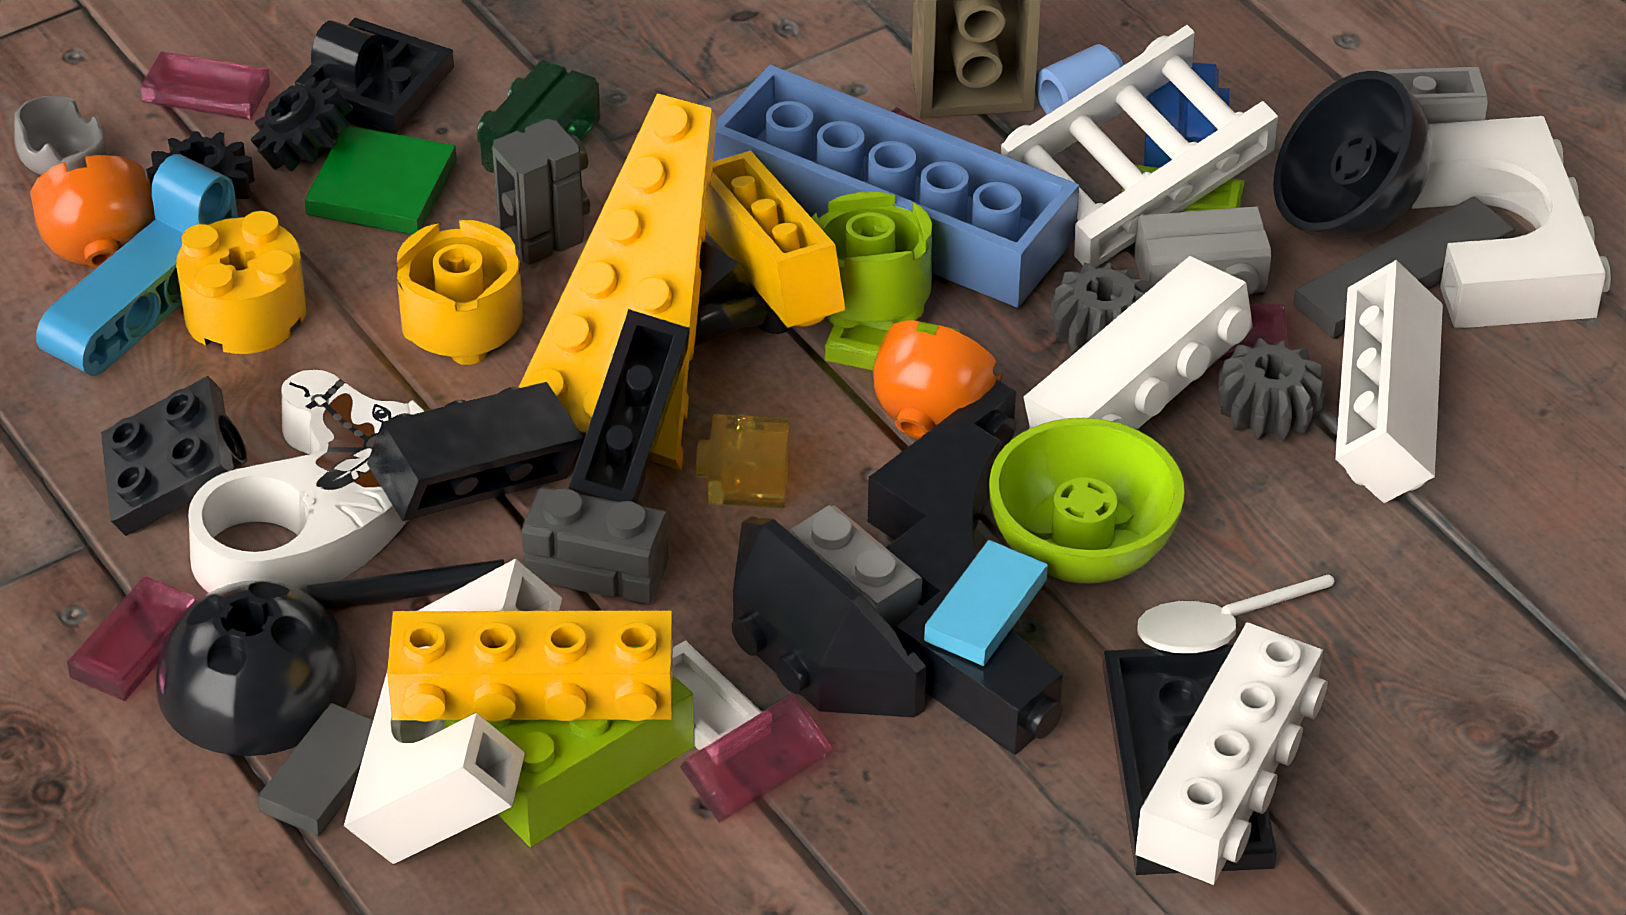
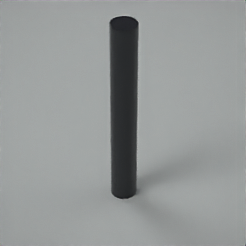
[307,559,504,609]

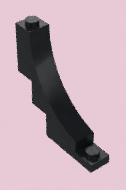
[867,379,1063,755]

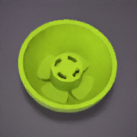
[989,418,1185,584]

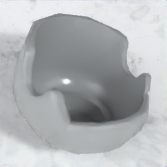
[14,96,106,175]

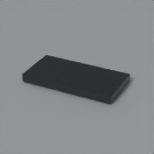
[1102,645,1277,875]

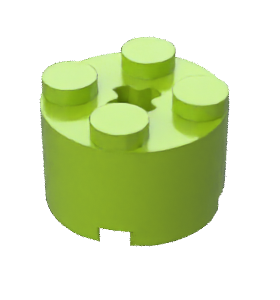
[812,192,932,328]

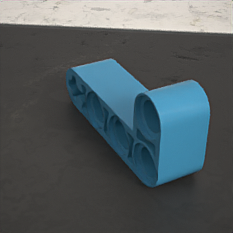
[36,154,238,376]

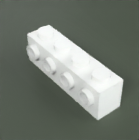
[1024,256,1253,430]
[1335,260,1443,503]
[1135,622,1328,885]

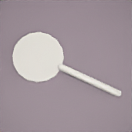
[1137,575,1335,653]

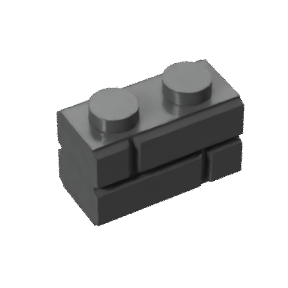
[492,118,590,265]
[522,487,669,605]

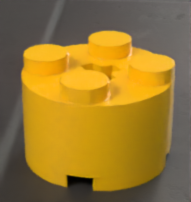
[176,211,307,354]
[396,220,523,365]

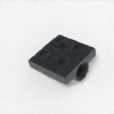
[295,18,454,133]
[101,376,247,536]

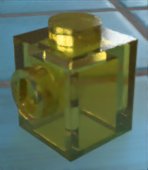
[696,414,790,508]

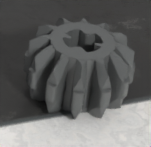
[1050,261,1150,355]
[1218,338,1324,441]

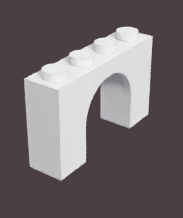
[1412,116,1611,329]
[344,559,562,864]

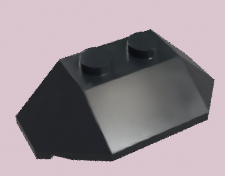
[731,516,926,718]

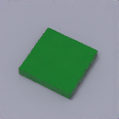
[304,126,457,235]

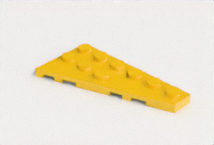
[519,93,717,471]

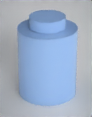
[1035,44,1124,115]

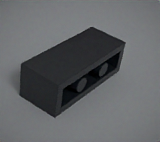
[568,309,690,503]
[367,382,584,521]

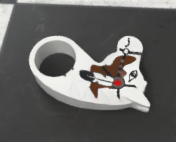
[188,370,424,594]

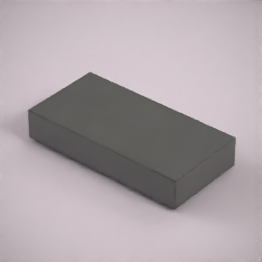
[258,703,373,836]

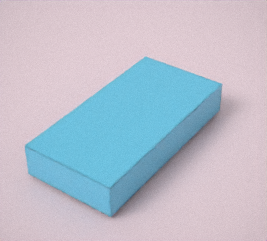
[924,540,1048,666]

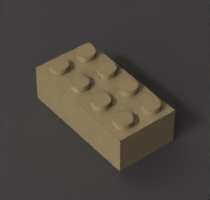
[911,0,1041,119]

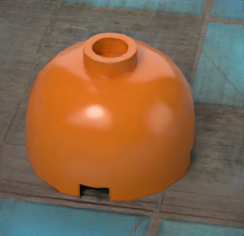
[30,155,154,269]
[873,320,1002,439]

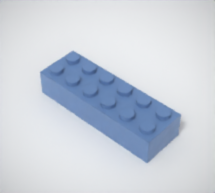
[713,65,1079,308]

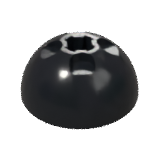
[1273,71,1432,240]
[156,581,357,756]

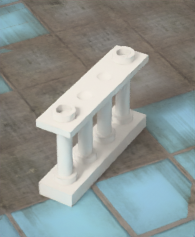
[1001,25,1278,268]

